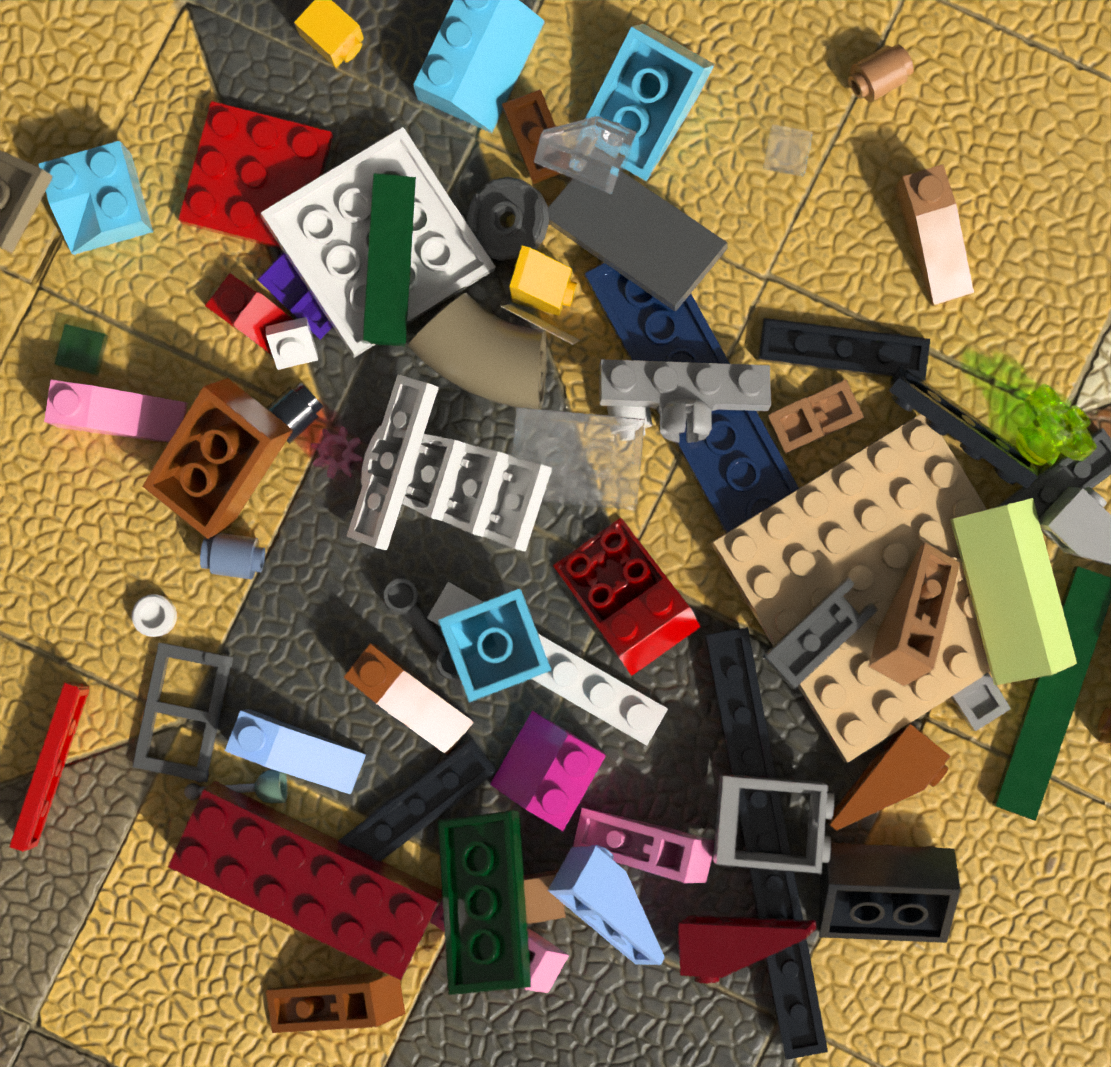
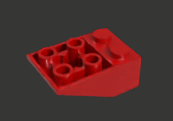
[553,518,700,676]

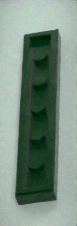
[992,566,1111,821]

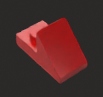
[205,273,294,356]

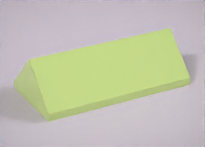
[950,498,1077,685]

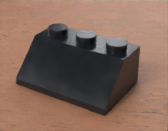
[818,843,961,943]

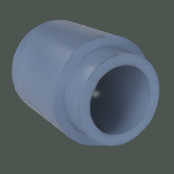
[200,533,265,580]

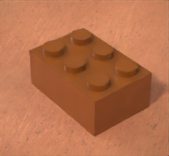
[142,378,293,539]

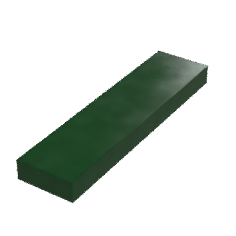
[362,173,416,347]

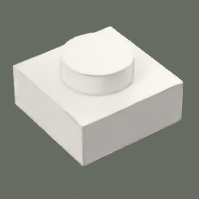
[266,317,318,370]

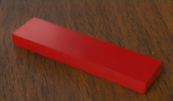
[9,682,90,852]

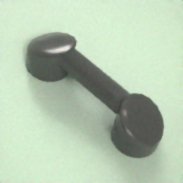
[383,579,460,680]

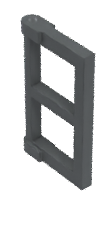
[132,642,234,782]

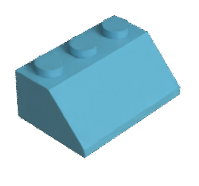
[413,0,544,133]

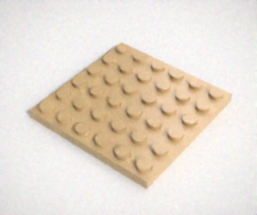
[711,414,990,763]

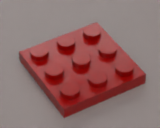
[178,101,333,250]

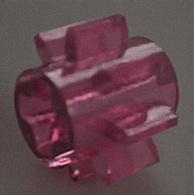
[311,426,364,479]

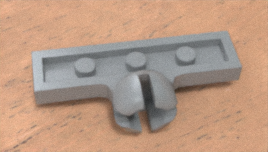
[599,359,771,443]

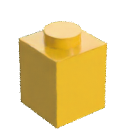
[294,0,364,68]

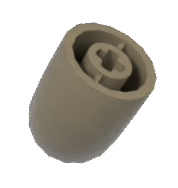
[408,293,547,411]

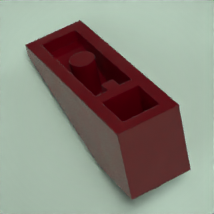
[679,915,816,984]

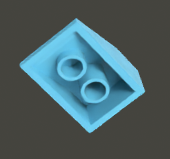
[575,23,715,181]

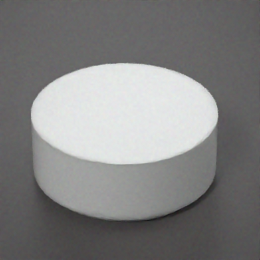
[132,594,177,637]

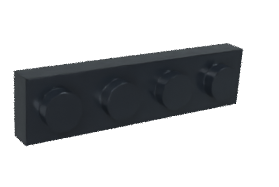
[889,366,1038,489]

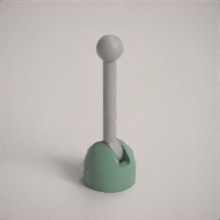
[184,769,288,804]

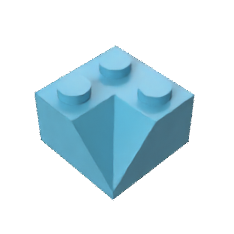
[38,141,153,255]
[438,589,552,702]

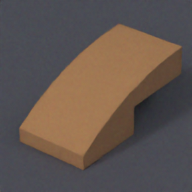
[768,380,865,453]

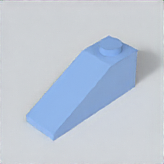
[225,709,366,794]
[548,845,665,965]

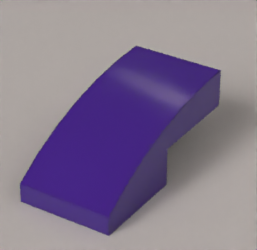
[257,252,333,340]

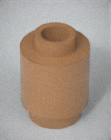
[848,44,914,102]

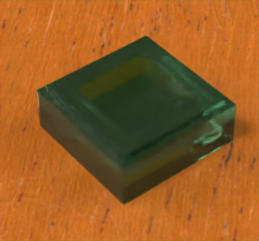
[54,324,109,376]

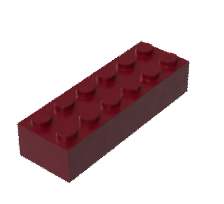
[167,781,442,980]

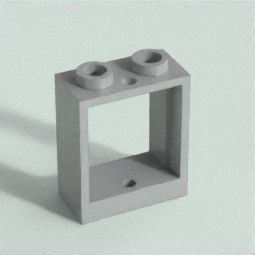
[713,773,834,873]

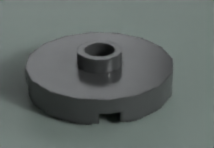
[467,177,549,263]

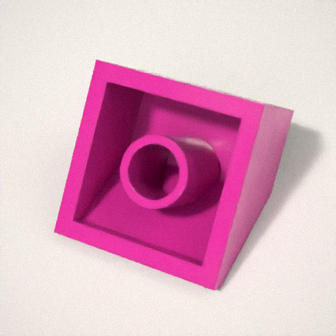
[490,711,606,831]

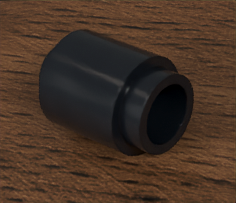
[266,382,324,444]

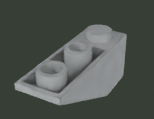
[1039,487,1111,565]

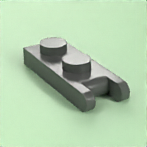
[763,577,878,689]

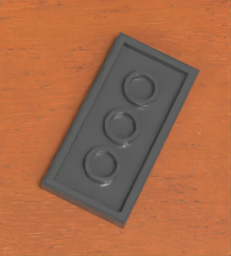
[548,153,728,312]

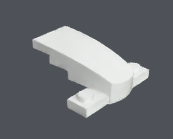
[346,374,552,551]

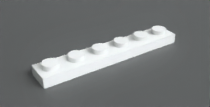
[427,582,668,746]

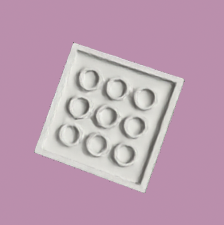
[261,127,495,358]

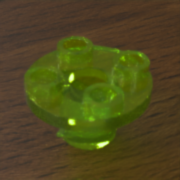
[1015,384,1097,466]

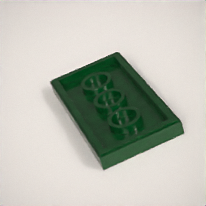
[438,810,531,995]

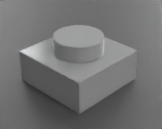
[951,673,1011,731]

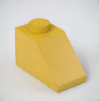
[510,245,577,316]

